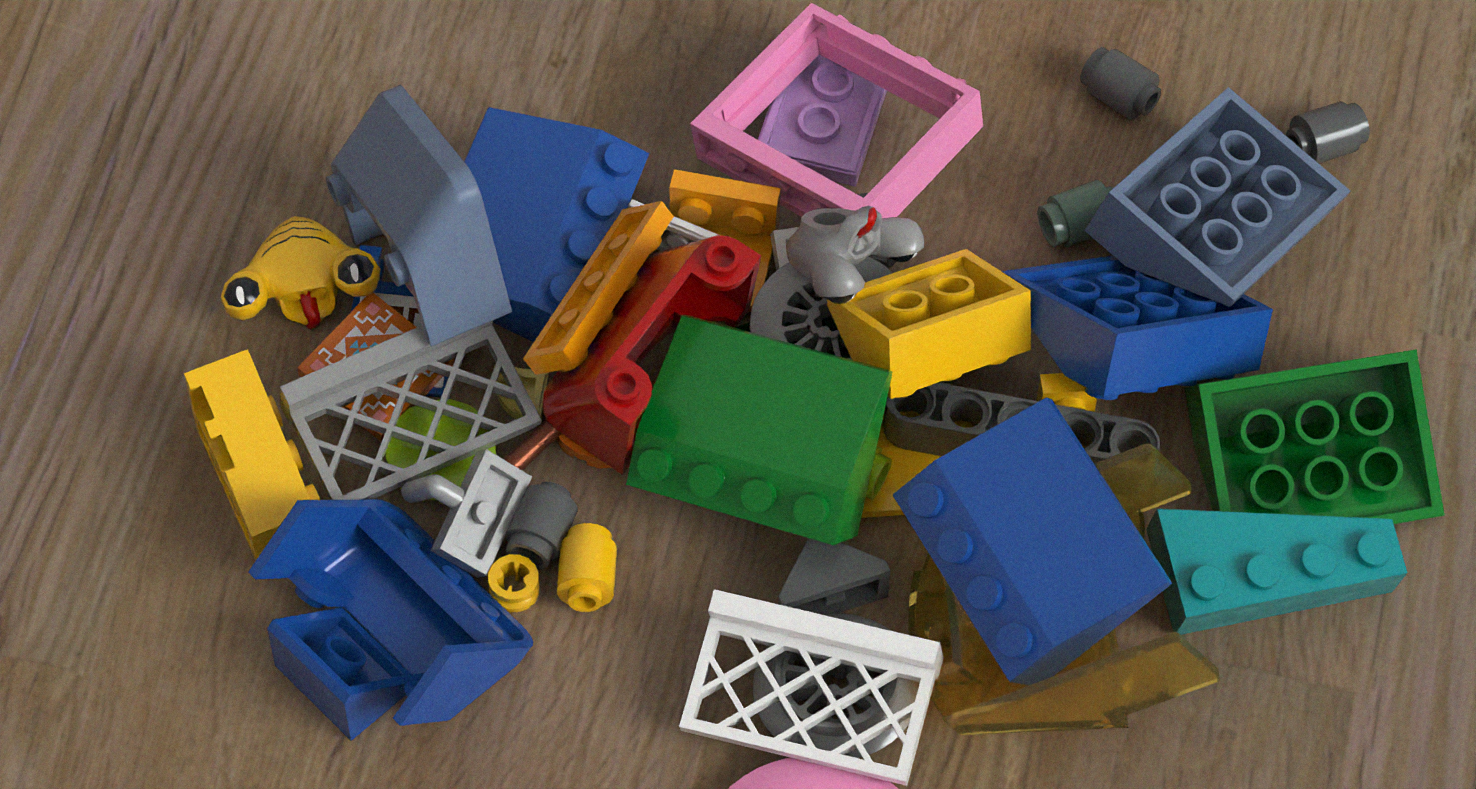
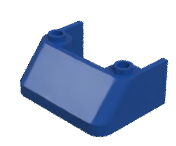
[248,499,533,726]

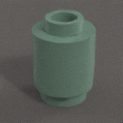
[1037,180,1113,247]

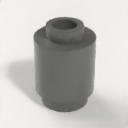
[1080,47,1161,120]
[1286,101,1370,164]
[506,482,578,570]

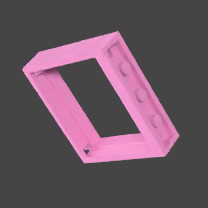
[690,3,983,218]

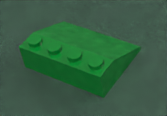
[626,315,893,545]
[1184,349,1445,524]

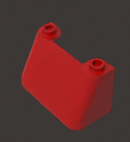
[543,235,761,475]

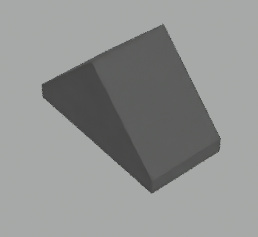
[778,538,890,615]

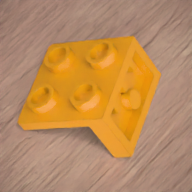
[669,169,781,312]

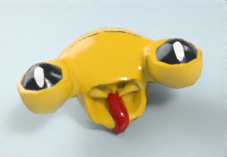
[221,216,380,330]

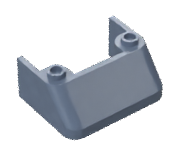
[326,85,512,347]

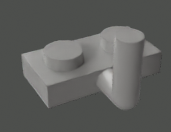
[401,449,532,578]

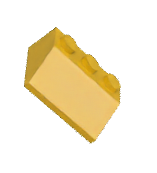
[827,249,1031,399]

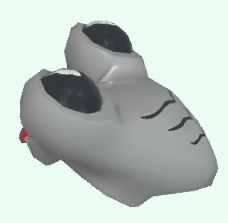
[786,206,924,304]

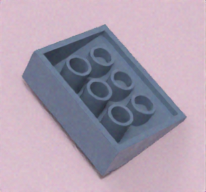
[1085,87,1351,307]

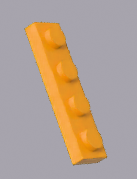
[523,201,674,375]

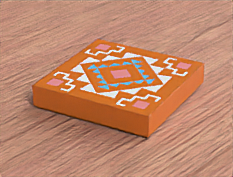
[297,293,455,442]

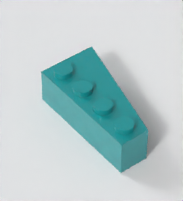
[1146,509,1408,636]

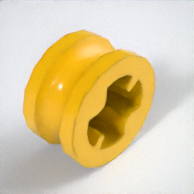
[488,554,540,612]

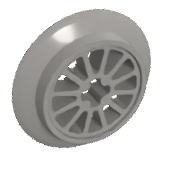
[750,257,893,360]
[753,613,920,758]

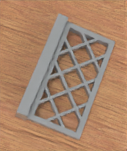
[280,321,541,500]

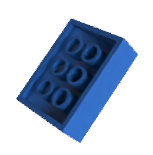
[464,107,650,342]
[1002,256,1273,400]
[893,397,1173,687]

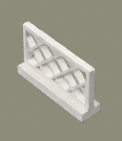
[679,589,944,786]

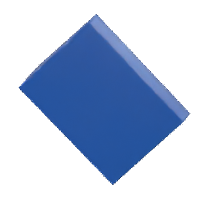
[267,607,411,741]

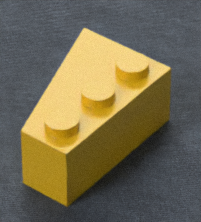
[184,349,320,561]

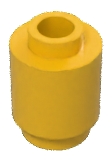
[557,523,617,612]

